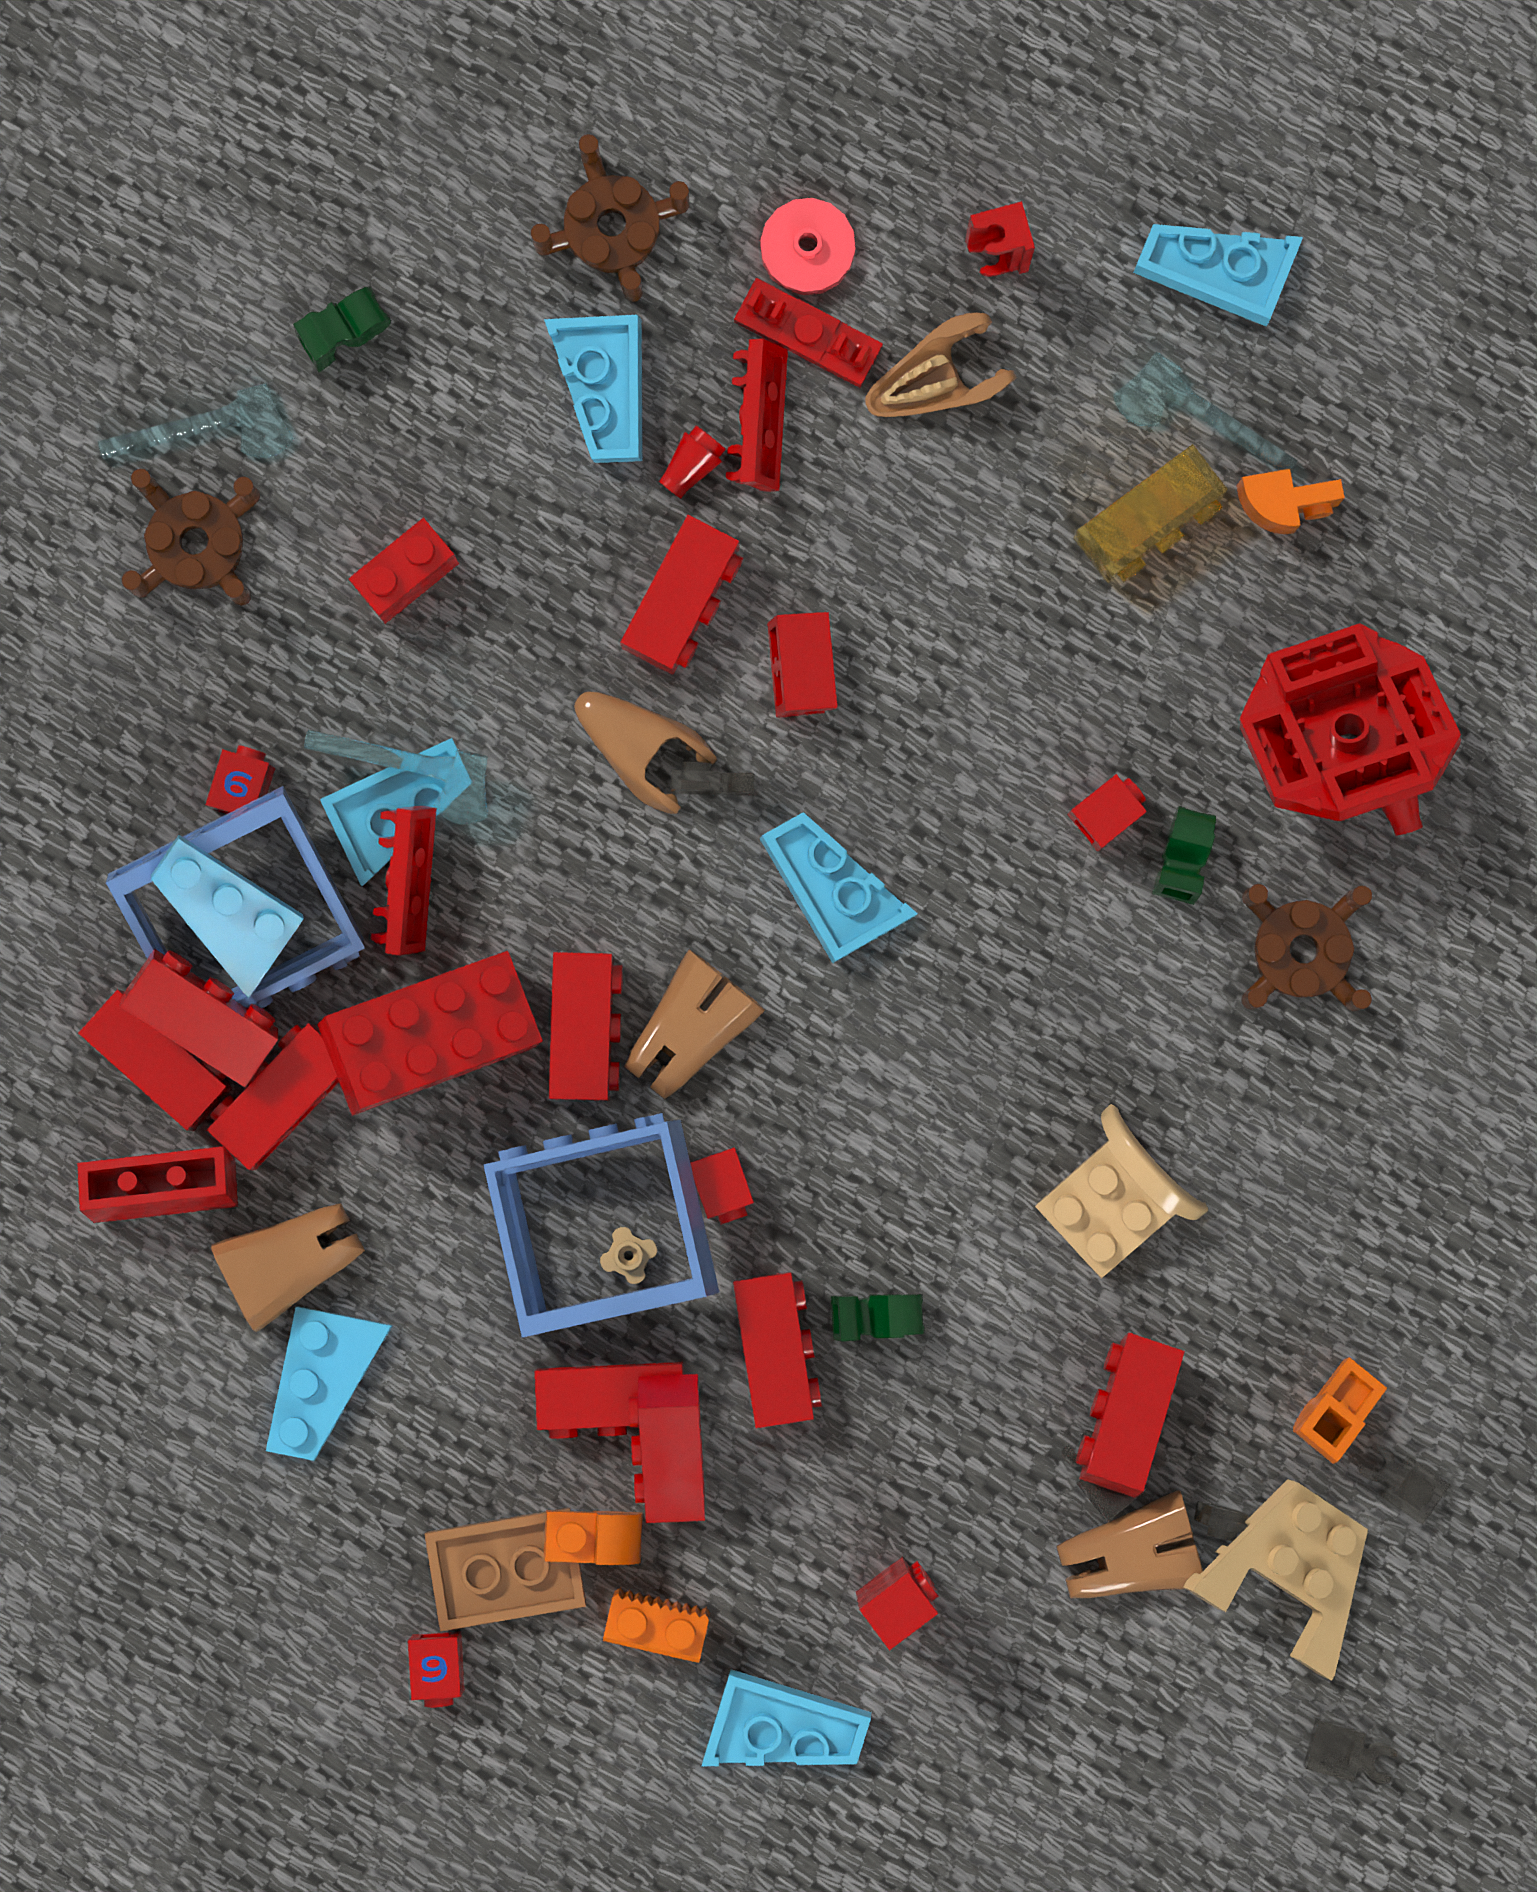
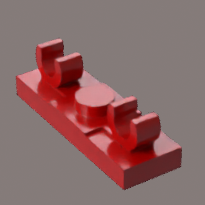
[734,278,883,388]
[726,338,788,492]
[371,806,437,956]

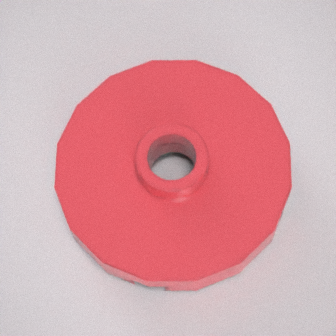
[760,198,855,295]

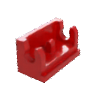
[965,201,1035,277]
[767,612,838,718]

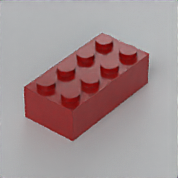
[317,950,543,1116]

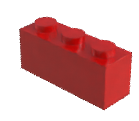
[620,515,744,675]
[120,949,278,1087]
[549,952,623,1101]
[78,989,233,1131]
[207,1023,339,1170]
[77,1146,238,1223]
[733,1272,822,1428]
[1076,1332,1185,1498]
[534,1362,684,1439]
[628,1374,705,1523]
[856,1556,939,1651]

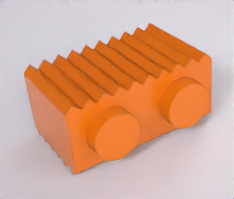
[603,1587,710,1663]

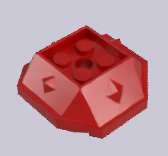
[1240,623,1461,822]

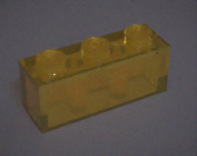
[1073,444,1228,583]

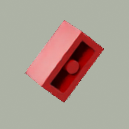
[348,517,459,624]

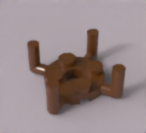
[531,134,690,302]
[122,469,260,606]
[1241,884,1372,1011]

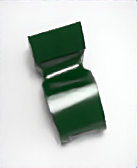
[293,287,392,373]
[1152,806,1216,905]
[831,1294,925,1342]

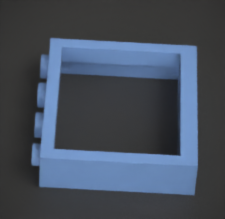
[106,786,365,1009]
[484,1113,719,1337]

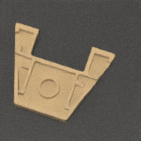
[1183,1479,1368,1681]

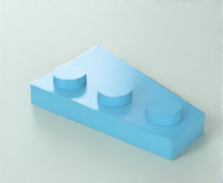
[1133,224,1303,327]
[544,315,642,463]
[320,738,473,887]
[760,812,918,963]
[151,835,304,999]
[266,1306,393,1461]
[702,1669,871,1766]

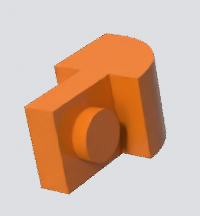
[1237,469,1345,534]
[1293,1357,1387,1463]
[544,1510,643,1565]

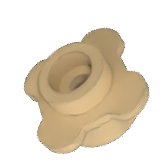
[600,1227,657,1284]

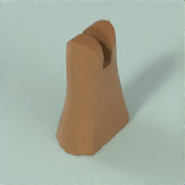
[624,949,765,1100]
[211,1203,365,1332]
[1056,1490,1203,1598]

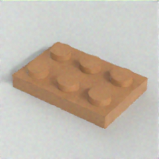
[425,1507,587,1631]

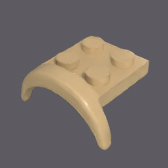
[1035,1104,1208,1279]

